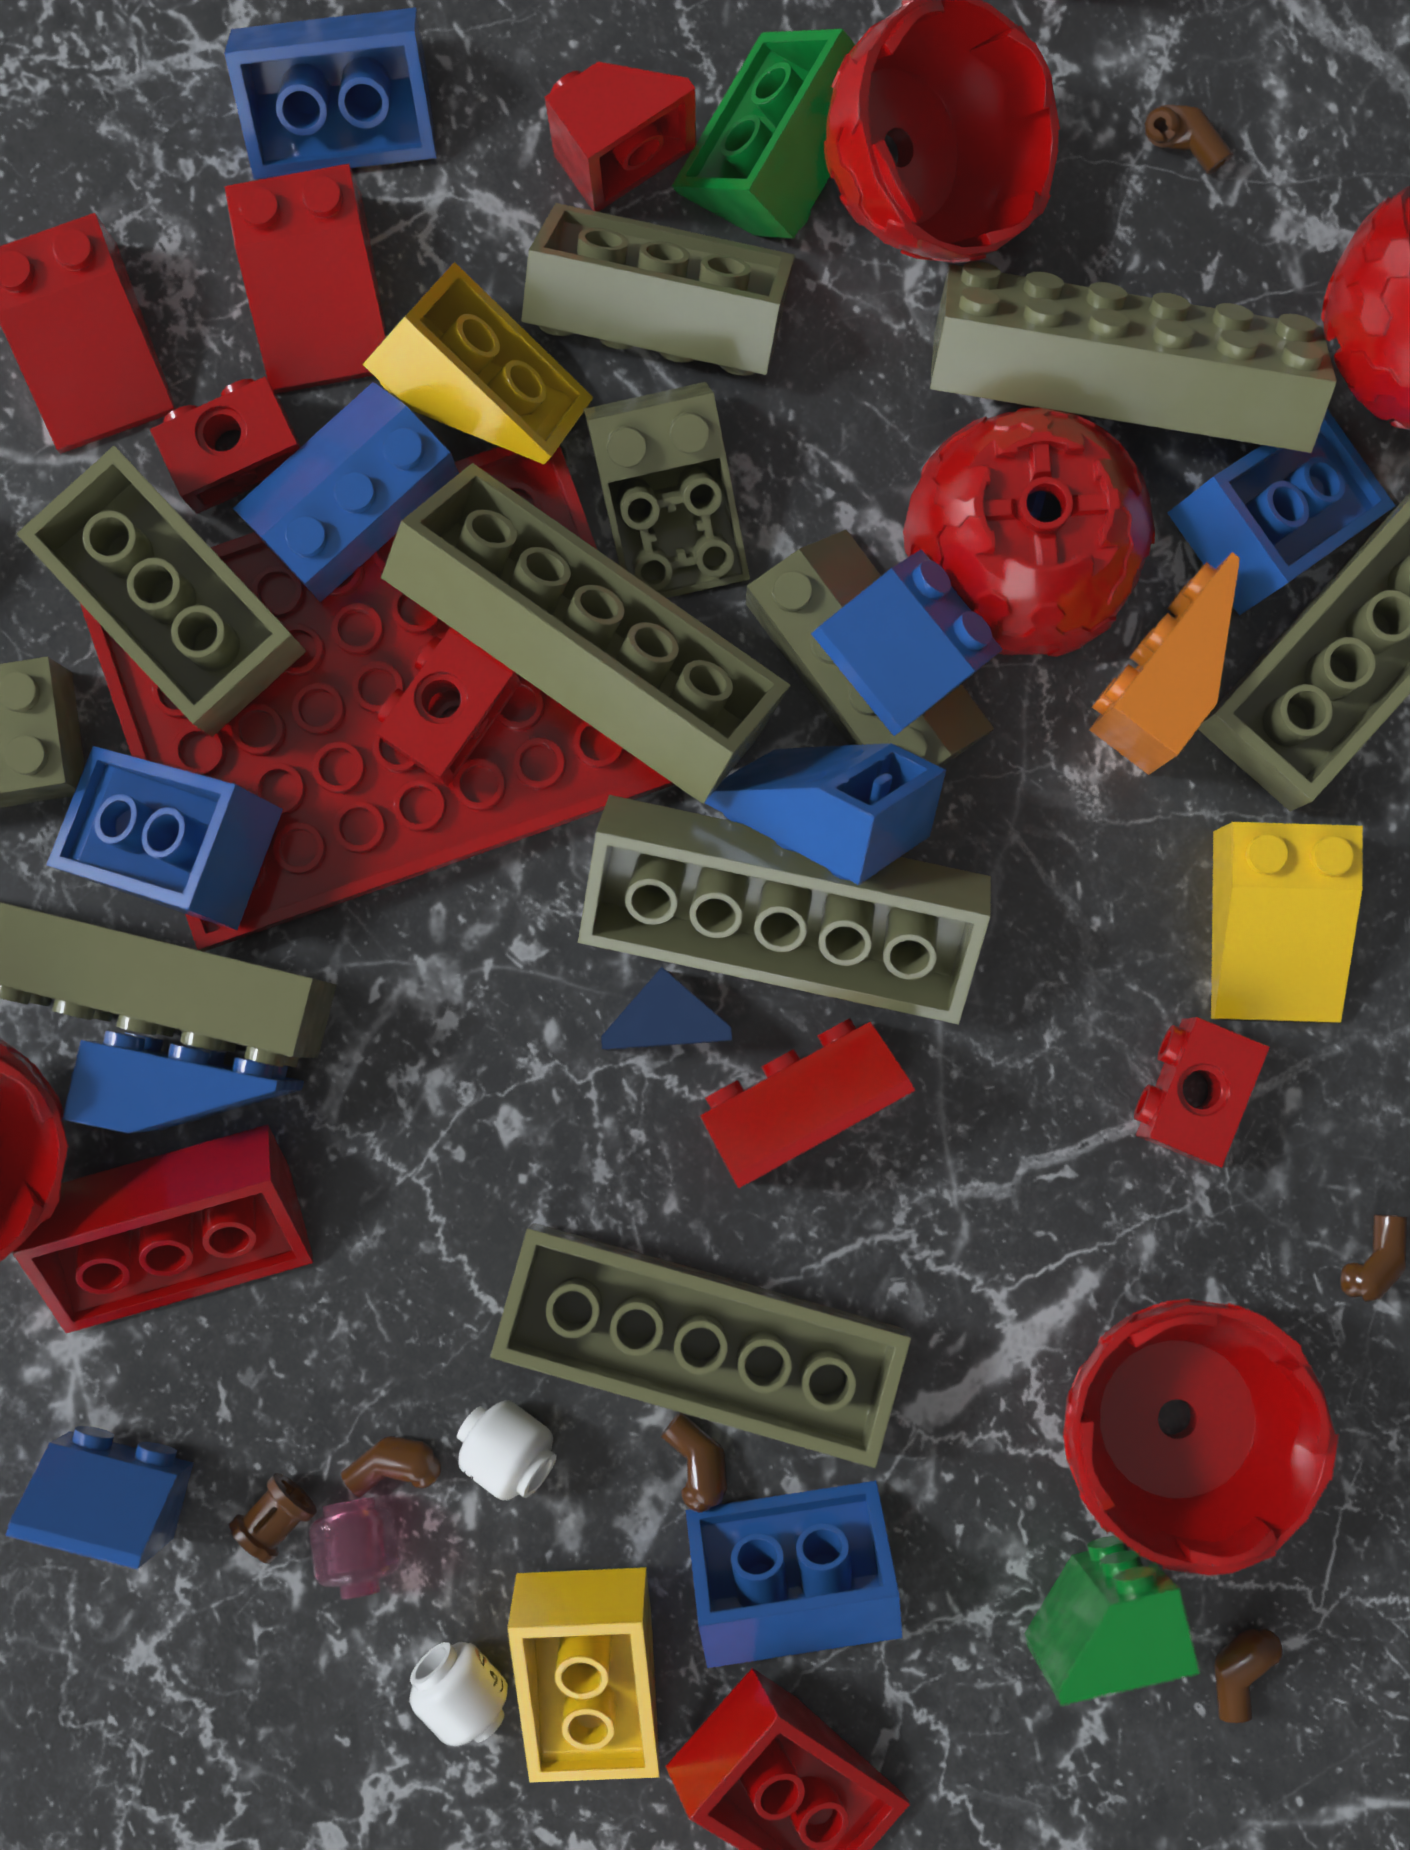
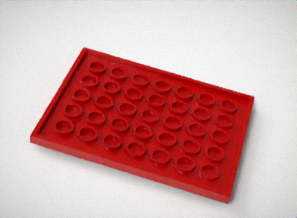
[80,445,675,952]

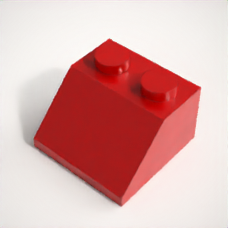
[545,61,696,212]

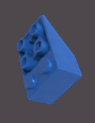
[705,743,946,885]
[63,1030,304,1133]

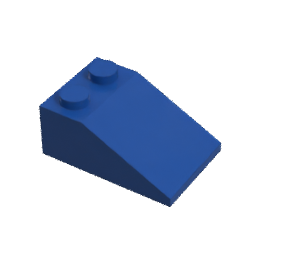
[1167,409,1396,616]
[46,746,283,930]

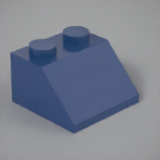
[811,549,1003,736]
[6,1426,194,1570]

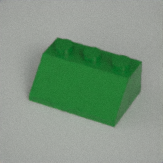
[671,29,856,239]
[1024,1536,1200,1706]

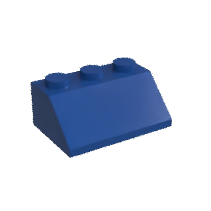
[224,8,437,179]
[233,382,459,602]
[686,1481,903,1668]

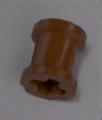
[228,1473,317,1564]

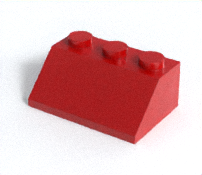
[700,1017,915,1188]

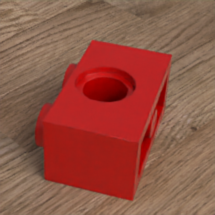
[149,376,301,514]
[376,627,521,786]
[1134,1017,1270,1168]

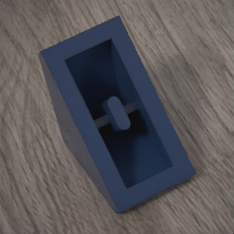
[601,967,732,1050]

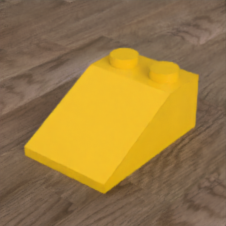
[363,262,594,464]
[1211,822,1363,1023]
[508,1567,660,1783]

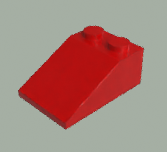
[224,163,387,394]
[0,213,176,454]
[666,1668,910,1850]

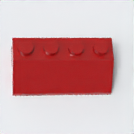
[12,1124,313,1334]

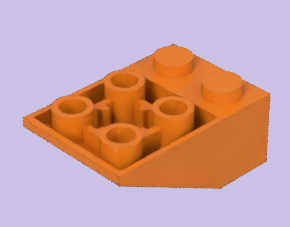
[1089,552,1240,775]

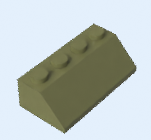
[521,203,795,376]
[745,529,994,768]

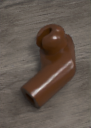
[1145,105,1233,175]
[1340,1214,1407,1302]
[661,1412,727,1513]
[341,1436,441,1498]
[1214,1629,1283,1723]

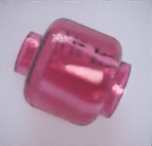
[309,1497,400,1600]

